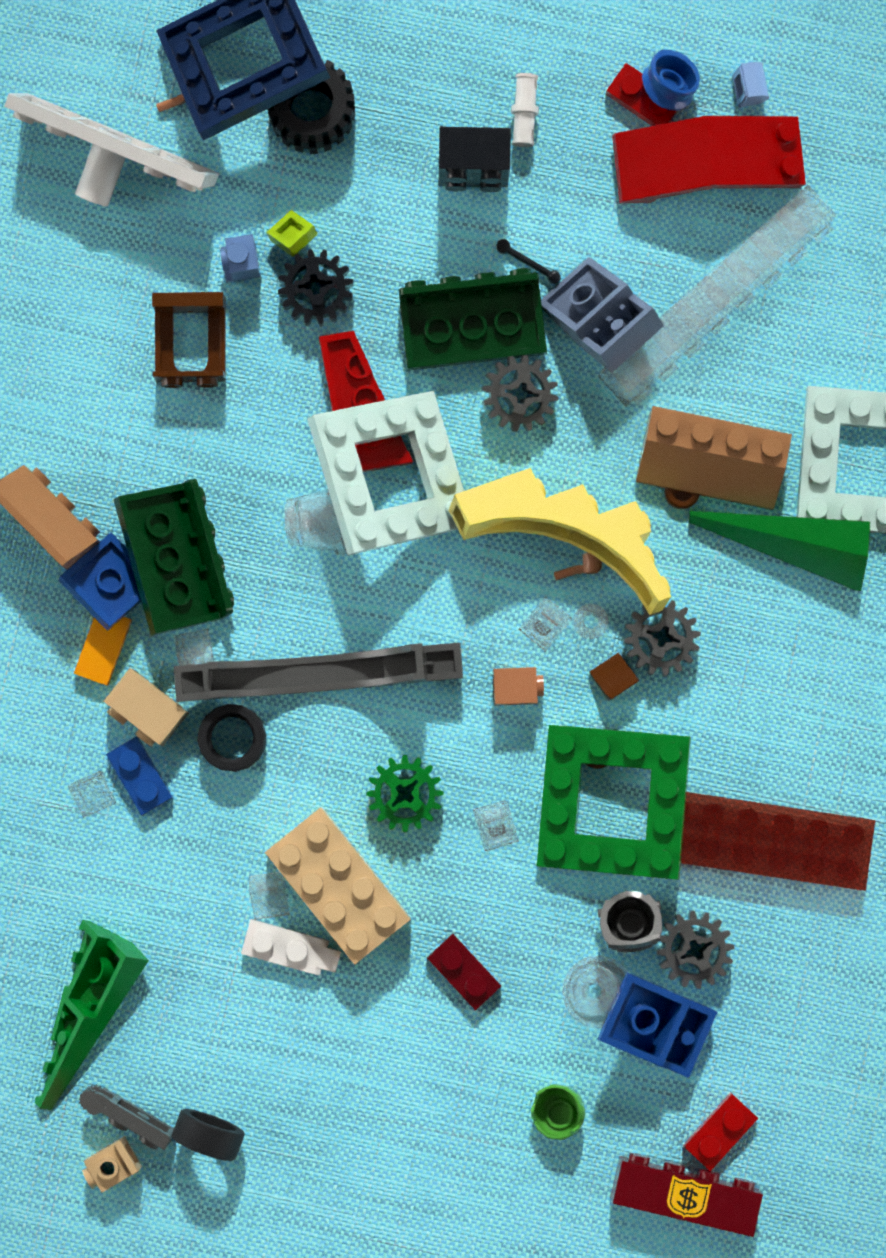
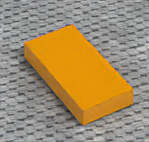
[73,617,132,686]

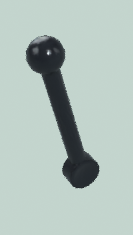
[496,239,561,284]

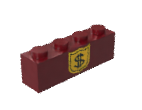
[610,1152,763,1237]

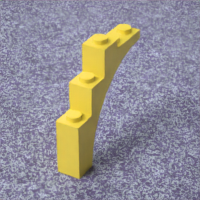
[449,468,671,615]

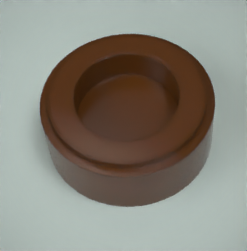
[664,487,700,509]

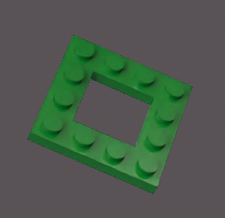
[536,725,691,880]

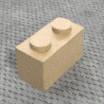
[103,668,189,747]

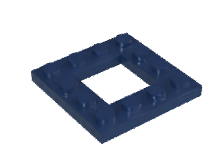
[156,0,331,141]

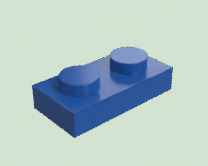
[106,736,173,816]

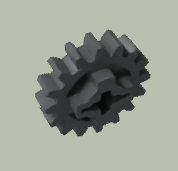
[481,355,558,432]
[623,600,701,676]
[656,910,734,989]

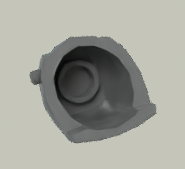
[598,891,663,952]

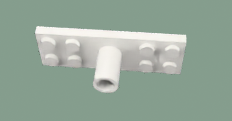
[4,93,219,206]

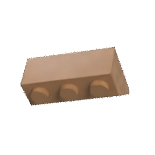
[0,465,100,570]

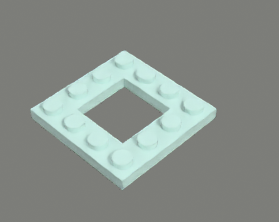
[796,386,886,534]
[307,391,464,556]

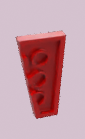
[319,331,413,472]

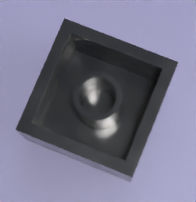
[438,126,511,192]

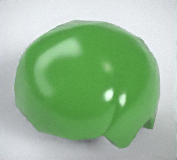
[530,1084,586,1140]

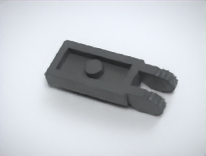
[79,1084,174,1150]

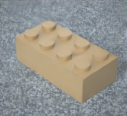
[265,807,411,965]

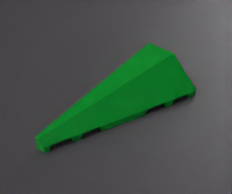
[688,511,870,591]
[35,920,149,1110]

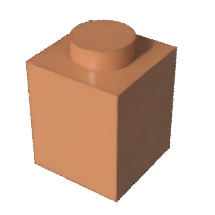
[493,667,544,706]

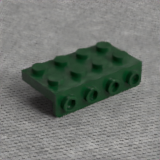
[398,268,547,371]
[114,478,234,636]

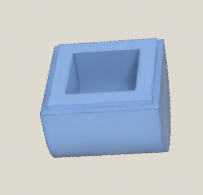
[732,62,769,108]

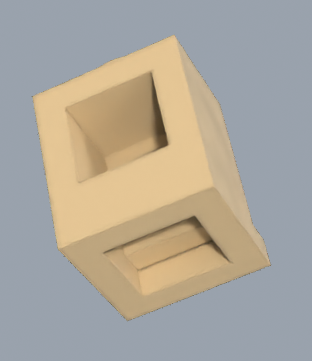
[82,1136,142,1193]

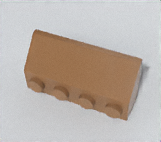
[636,406,792,510]

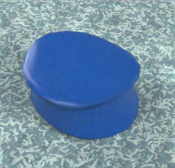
[642,50,700,111]

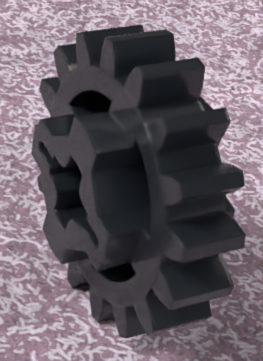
[278,249,354,327]

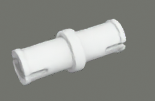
[511,73,539,147]

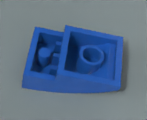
[597,972,717,1078]

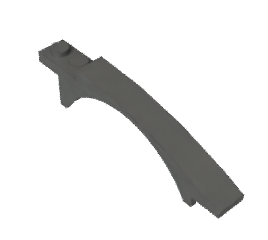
[174,643,464,702]

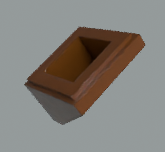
[589,652,639,701]

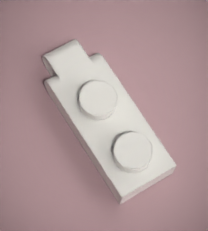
[241,919,341,975]

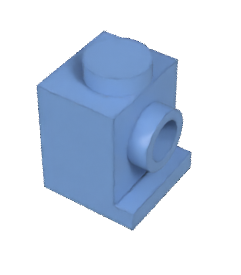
[220,234,261,283]

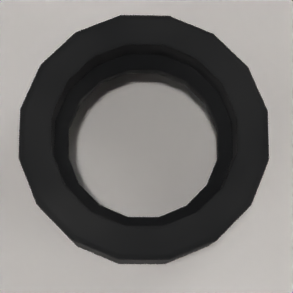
[198,704,267,772]
[171,1109,245,1161]

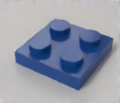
[58,532,141,631]

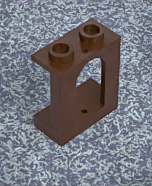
[152,292,226,388]

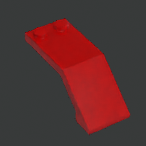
[612,116,806,203]

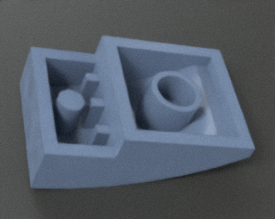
[541,257,664,373]

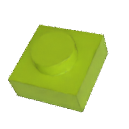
[266,210,318,257]

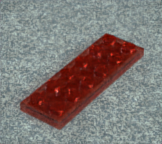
[681,792,875,891]

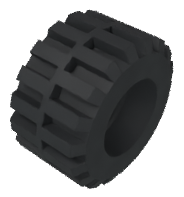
[267,60,355,154]

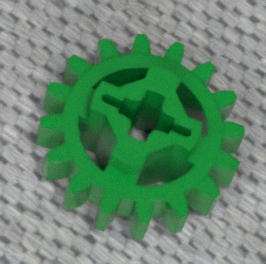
[366,755,444,832]

